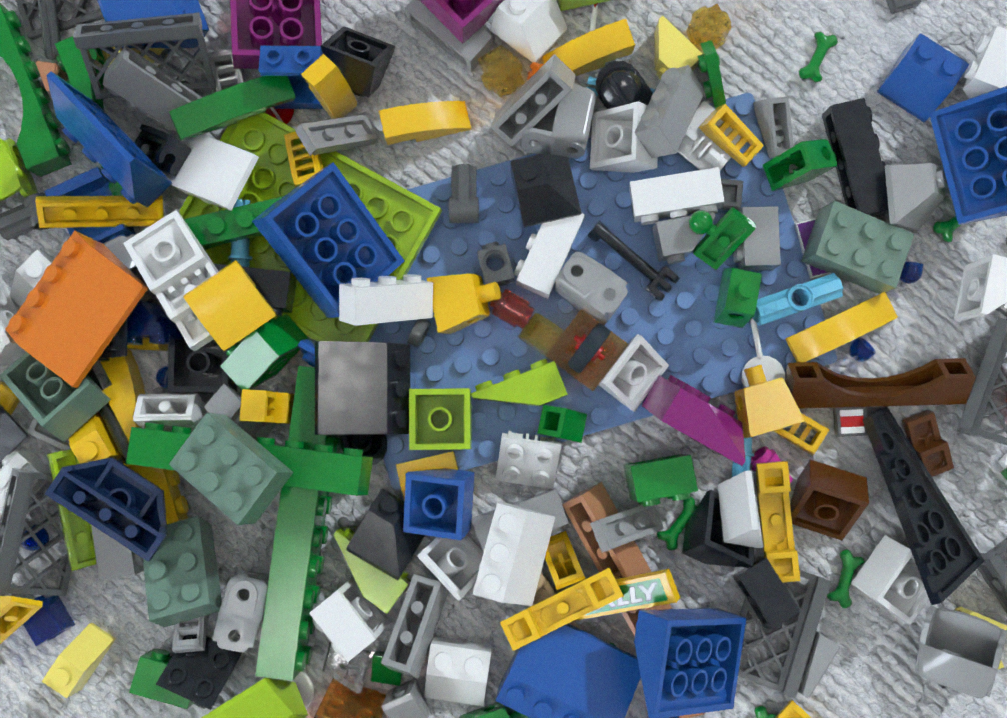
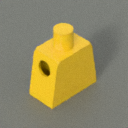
[427,274,501,334]
[734,365,804,438]

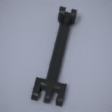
[588,221,680,301]

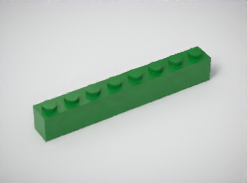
[126,422,373,496]

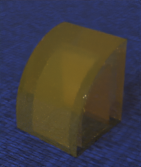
[517,313,564,357]

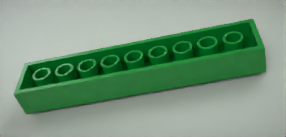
[255,366,340,681]

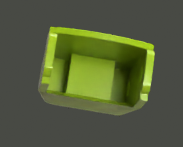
[0,138,38,201]

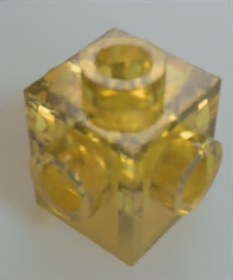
[686,4,732,53]
[477,45,525,97]

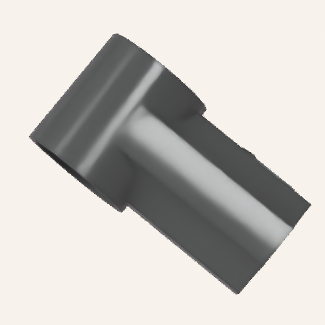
[449,164,479,223]
[0,193,49,240]

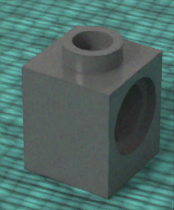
[477,242,515,287]

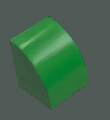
[537,404,587,443]

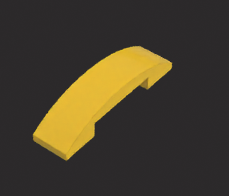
[785,292,898,362]
[756,461,800,583]
[500,567,624,651]

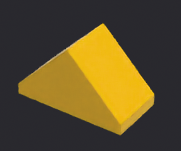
[545,531,585,590]

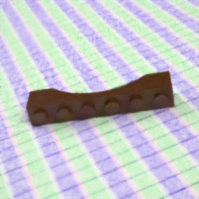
[785,358,976,409]

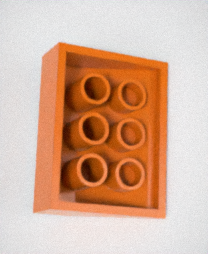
[5,230,148,388]

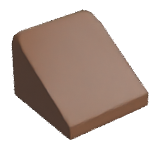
[36,61,68,94]

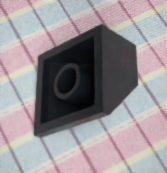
[321,26,395,97]
[510,154,582,228]
[346,488,425,580]
[682,490,754,568]

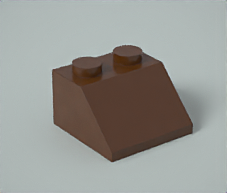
[790,459,869,541]

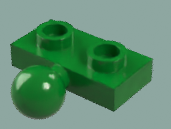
[697,40,726,108]
[689,207,756,270]

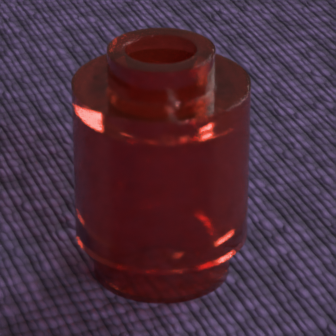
[489,289,535,329]

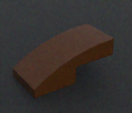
[901,410,954,477]

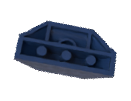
[45,457,168,562]

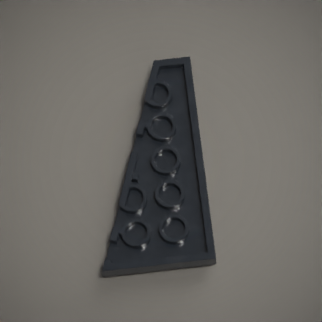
[862,406,984,606]

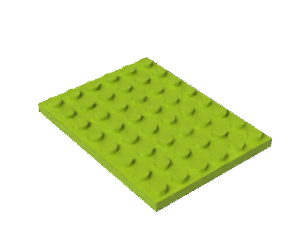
[179,112,442,342]

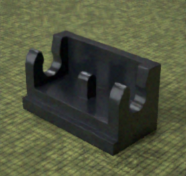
[134,124,192,177]
[732,558,801,629]

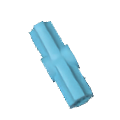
[752,273,843,326]

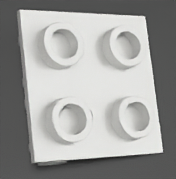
[677,101,741,171]
[495,431,561,489]

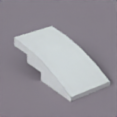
[162,134,259,211]
[123,210,219,351]

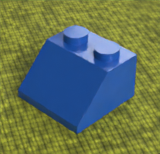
[877,33,969,122]
[403,468,475,540]

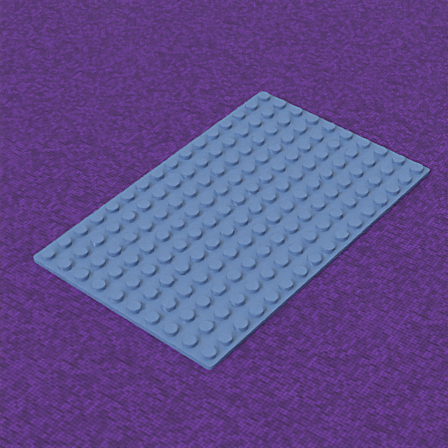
[369,93,837,490]

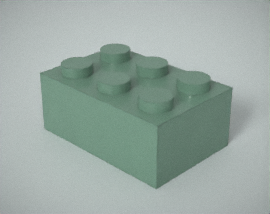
[801,201,914,294]
[0,352,111,442]
[169,413,293,525]
[143,516,222,627]

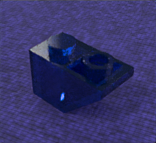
[127,300,182,345]

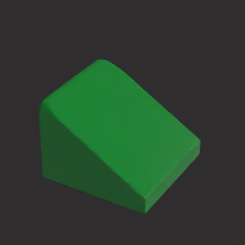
[371,651,402,686]

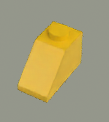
[69,411,122,464]

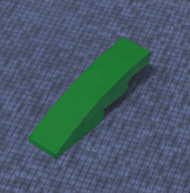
[169,76,296,141]

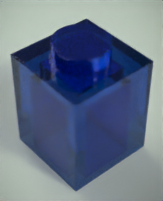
[23,595,76,646]

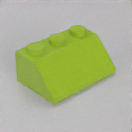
[201,678,308,718]

